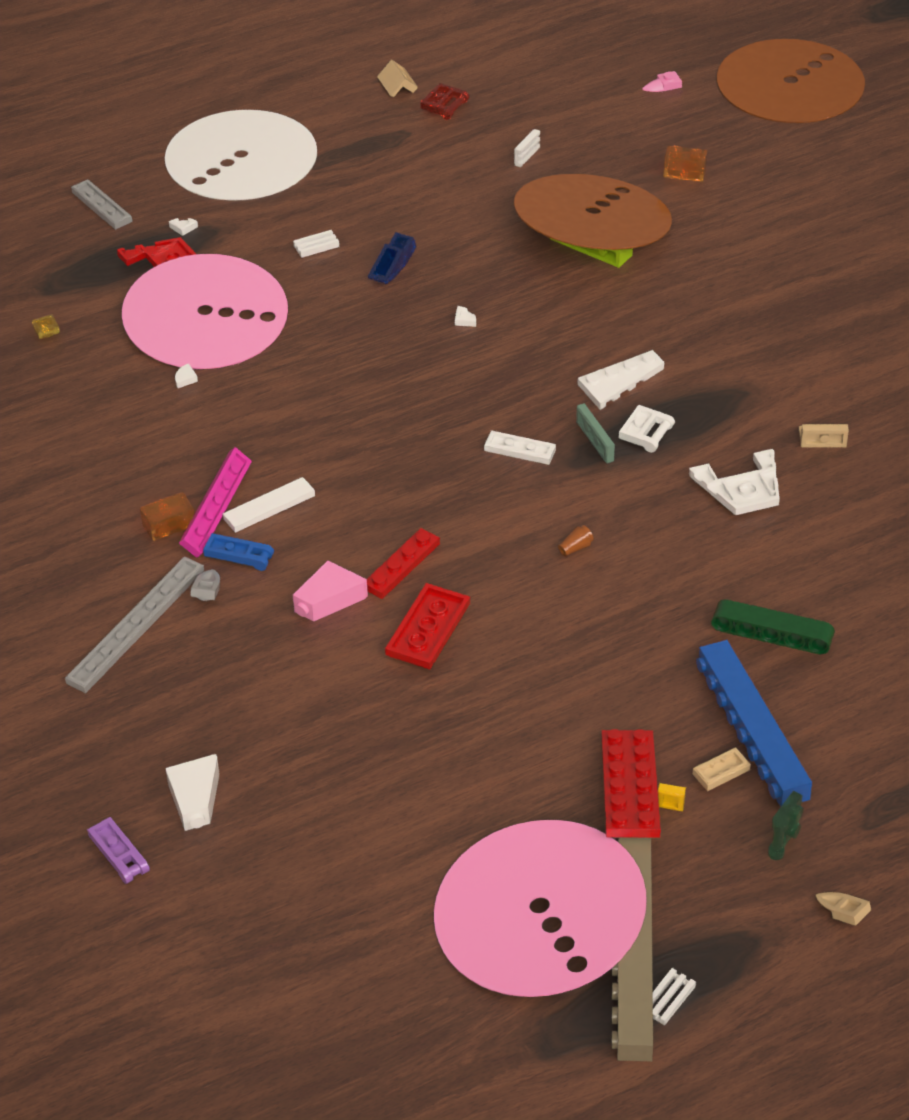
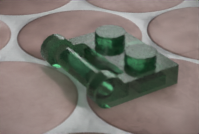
[768,791,804,860]

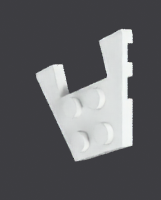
[689,449,780,515]

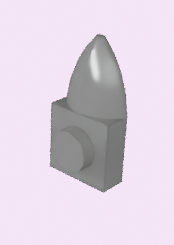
[191,569,220,601]

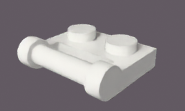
[619,405,675,453]

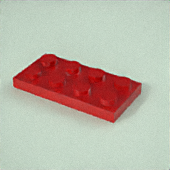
[385,583,470,669]

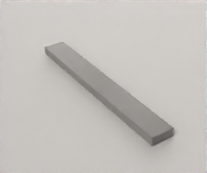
[65,556,204,693]

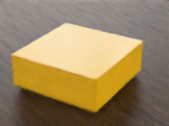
[658,783,686,811]

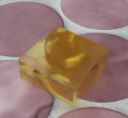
[32,314,60,339]

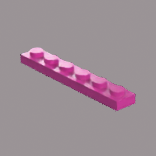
[179,447,252,558]

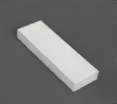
[484,431,556,465]

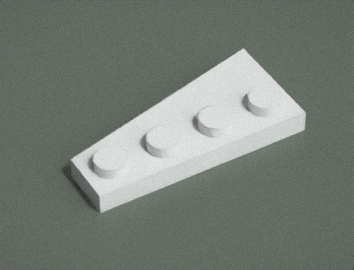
[578,350,664,410]

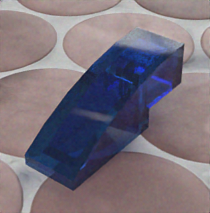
[368,232,417,284]

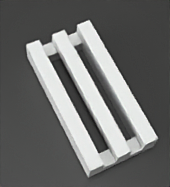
[514,129,540,167]
[293,230,339,258]
[653,968,696,1025]

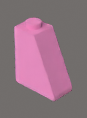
[293,561,368,621]

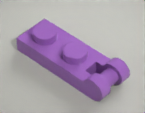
[87,817,150,884]

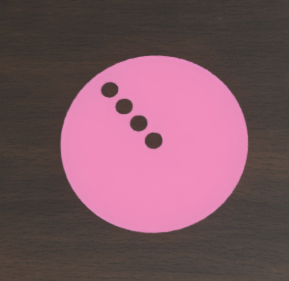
[122,254,288,369]
[434,820,647,997]

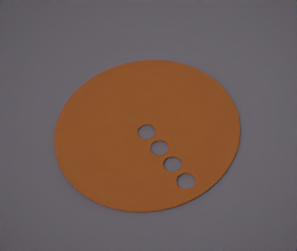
[717,39,865,123]
[514,174,672,250]

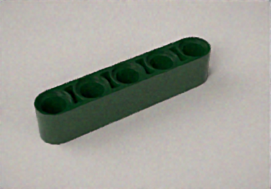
[711,599,835,654]

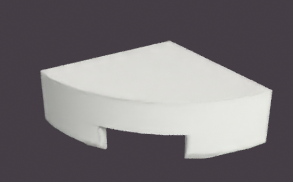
[169,218,198,236]
[455,306,476,327]
[175,363,198,388]

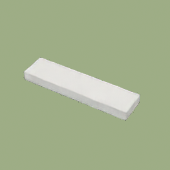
[223,477,315,533]

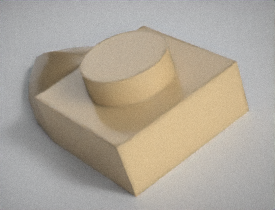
[816,892,871,926]

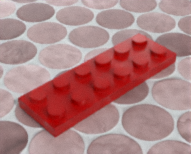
[601,729,661,838]

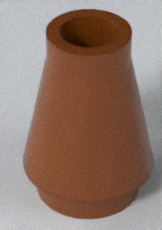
[558,525,594,557]

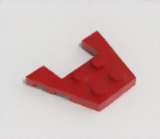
[117,237,197,267]

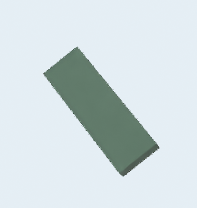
[576,403,615,463]

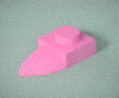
[642,71,682,92]

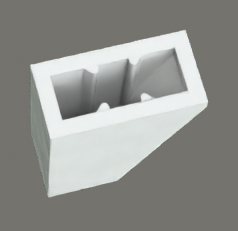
[166,754,219,831]

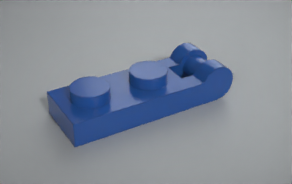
[203,533,274,571]

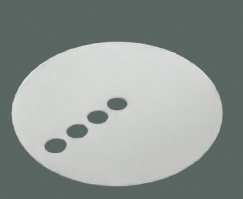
[165,110,317,200]

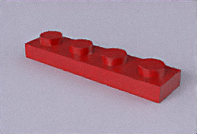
[367,528,440,599]

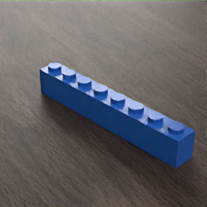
[696,640,812,808]

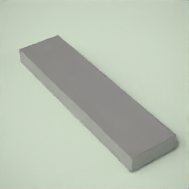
[71,179,132,230]

